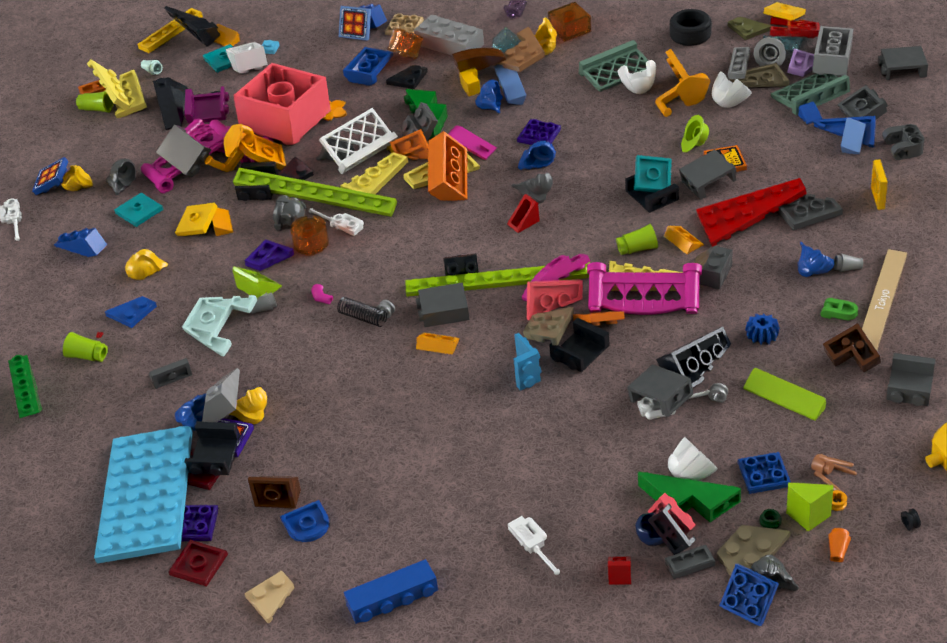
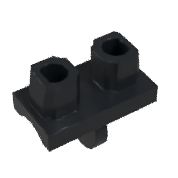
[443,253,479,276]

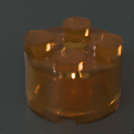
[387,28,423,59]
[290,215,329,256]

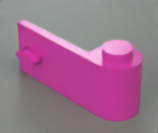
[447,125,497,160]

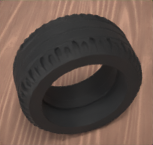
[669,9,712,46]

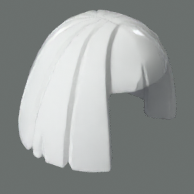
[617,60,656,94]
[712,71,752,108]
[668,437,718,481]

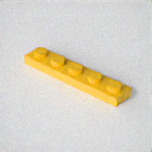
[138,8,203,53]

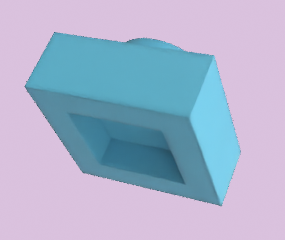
[262,40,280,54]

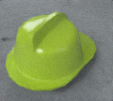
[681,115,709,152]

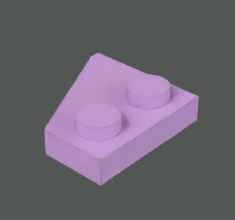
[787,49,814,77]

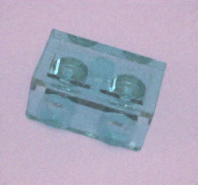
[763,35,803,53]

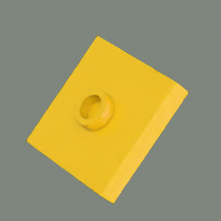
[763,2,806,21]
[871,159,888,210]
[175,203,218,236]

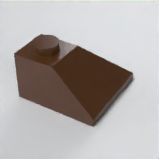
[248,476,301,508]

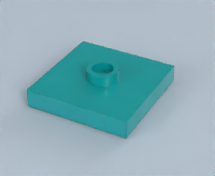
[203,44,233,73]
[634,155,672,192]
[114,193,163,227]

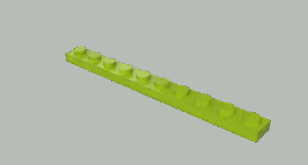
[233,168,397,217]
[405,262,590,297]

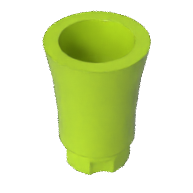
[76,91,114,113]
[616,224,658,255]
[63,332,108,362]

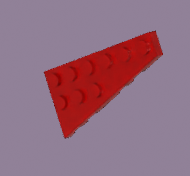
[696,178,807,247]

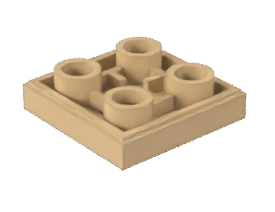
[385,13,424,37]

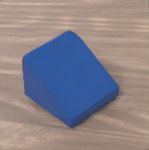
[798,102,822,125]

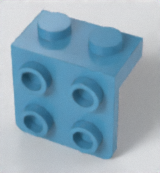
[513,333,542,391]

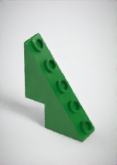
[404,89,448,140]
[8,355,42,418]
[638,472,741,522]

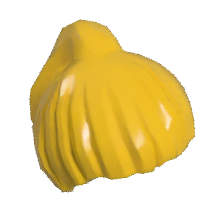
[534,17,557,55]
[61,165,93,191]
[125,249,168,280]
[229,387,267,425]

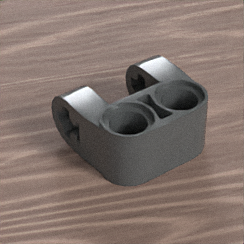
[882,124,925,160]

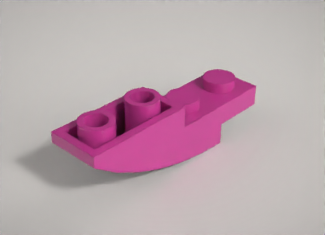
[522,253,590,301]

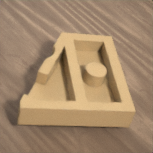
[245,571,294,623]

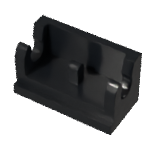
[648,504,696,555]

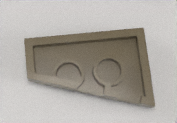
[730,63,790,88]

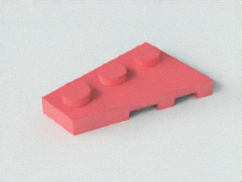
[526,279,583,320]

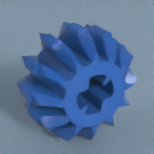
[745,313,780,345]

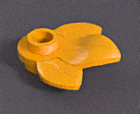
[323,100,347,121]

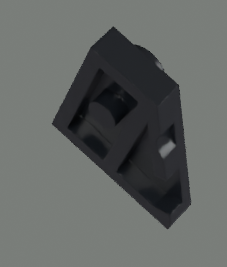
[386,65,428,89]

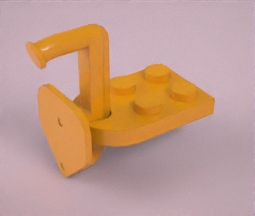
[655,49,710,117]
[205,124,286,172]

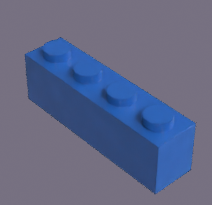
[344,559,438,624]

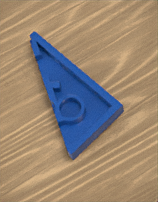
[813,116,876,148]

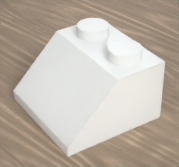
[226,42,268,74]

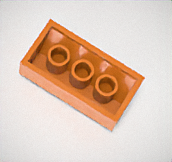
[428,131,468,201]

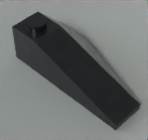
[164,6,220,47]
[153,77,188,130]
[656,327,731,387]

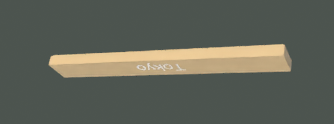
[862,249,907,350]

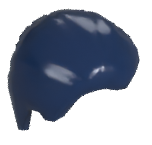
[635,513,665,546]

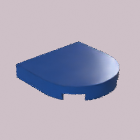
[280,500,329,542]

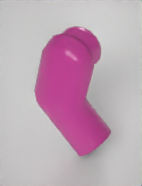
[311,284,333,304]

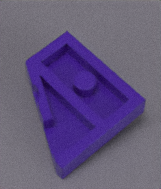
[244,239,294,271]

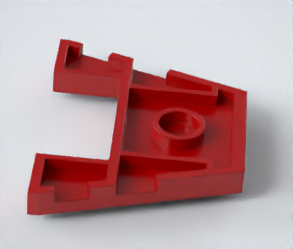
[770,16,820,38]

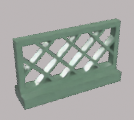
[578,40,648,92]
[771,73,850,116]

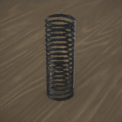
[337,297,387,327]

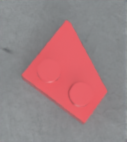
[647,493,696,535]

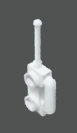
[0,198,22,241]
[309,208,364,236]
[637,390,710,420]
[508,516,560,575]

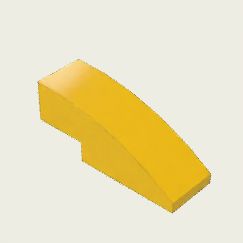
[459,67,480,97]

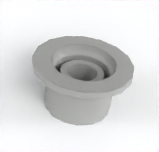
[753,37,786,67]

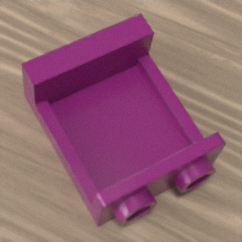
[185,86,229,124]

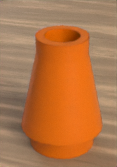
[828,528,851,563]

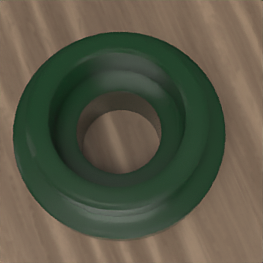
[759,509,782,529]

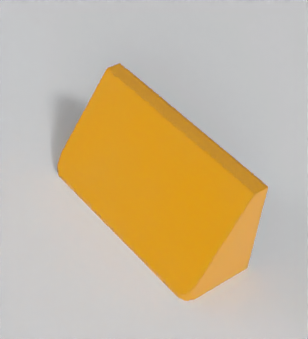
[214,24,240,46]
[212,208,233,236]
[664,226,704,254]
[416,333,460,355]

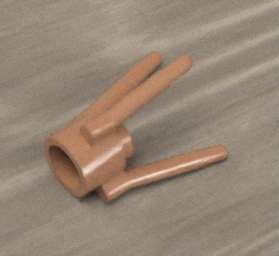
[811,454,857,499]

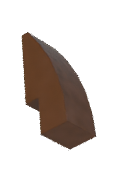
[452,48,506,72]

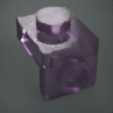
[503,0,527,18]

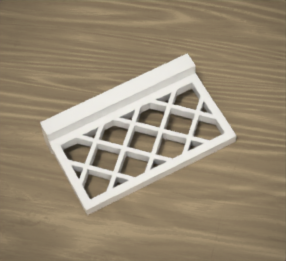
[319,108,398,174]

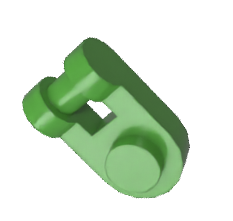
[820,298,858,320]

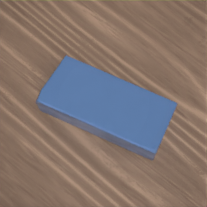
[841,118,866,154]

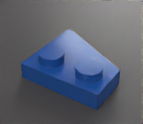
[105,296,157,328]

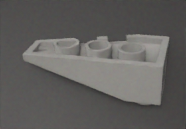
[202,368,240,422]

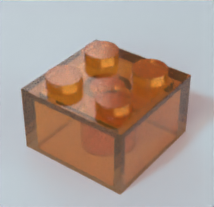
[548,2,592,42]

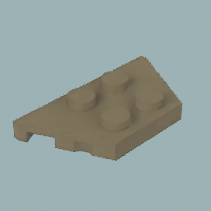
[523,307,574,345]
[717,525,791,577]

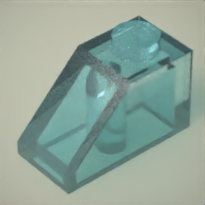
[492,27,521,53]

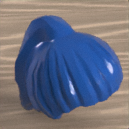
[475,80,503,114]
[518,141,556,170]
[798,242,834,277]
[175,393,206,431]

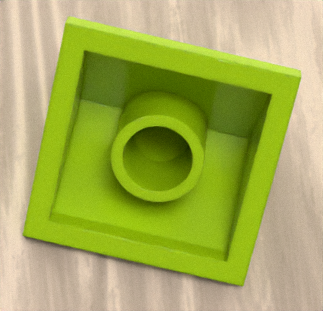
[232,266,282,298]
[786,482,833,532]

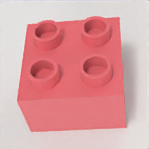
[233,63,331,145]

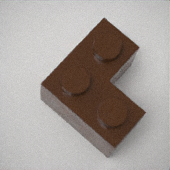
[823,323,881,373]

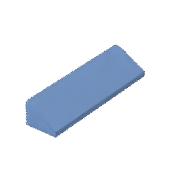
[494,64,526,105]

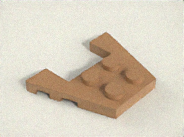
[494,27,545,72]

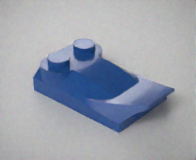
[343,47,393,86]

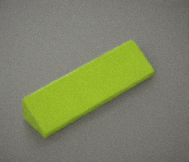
[743,368,826,421]

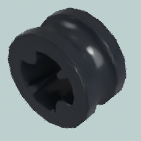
[901,508,921,531]

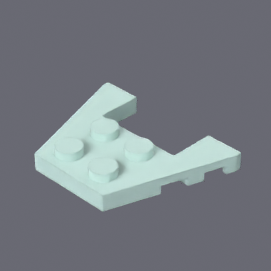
[182,295,257,357]

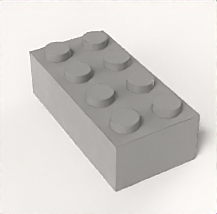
[414,15,484,56]
[812,26,854,76]

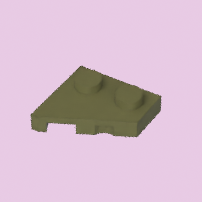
[727,17,771,40]

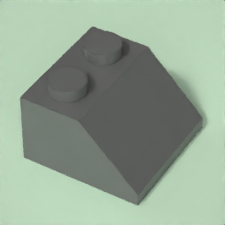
[693,246,733,289]

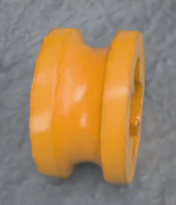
[832,490,847,511]

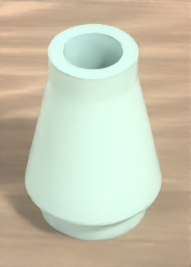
[141,60,163,75]

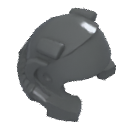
[273,195,306,231]

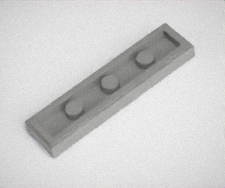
[728,47,750,79]

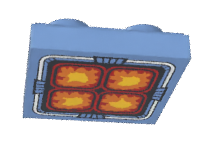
[339,6,371,40]

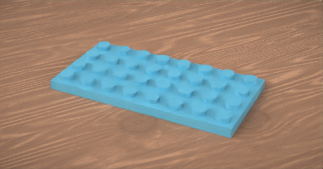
[94,426,193,564]

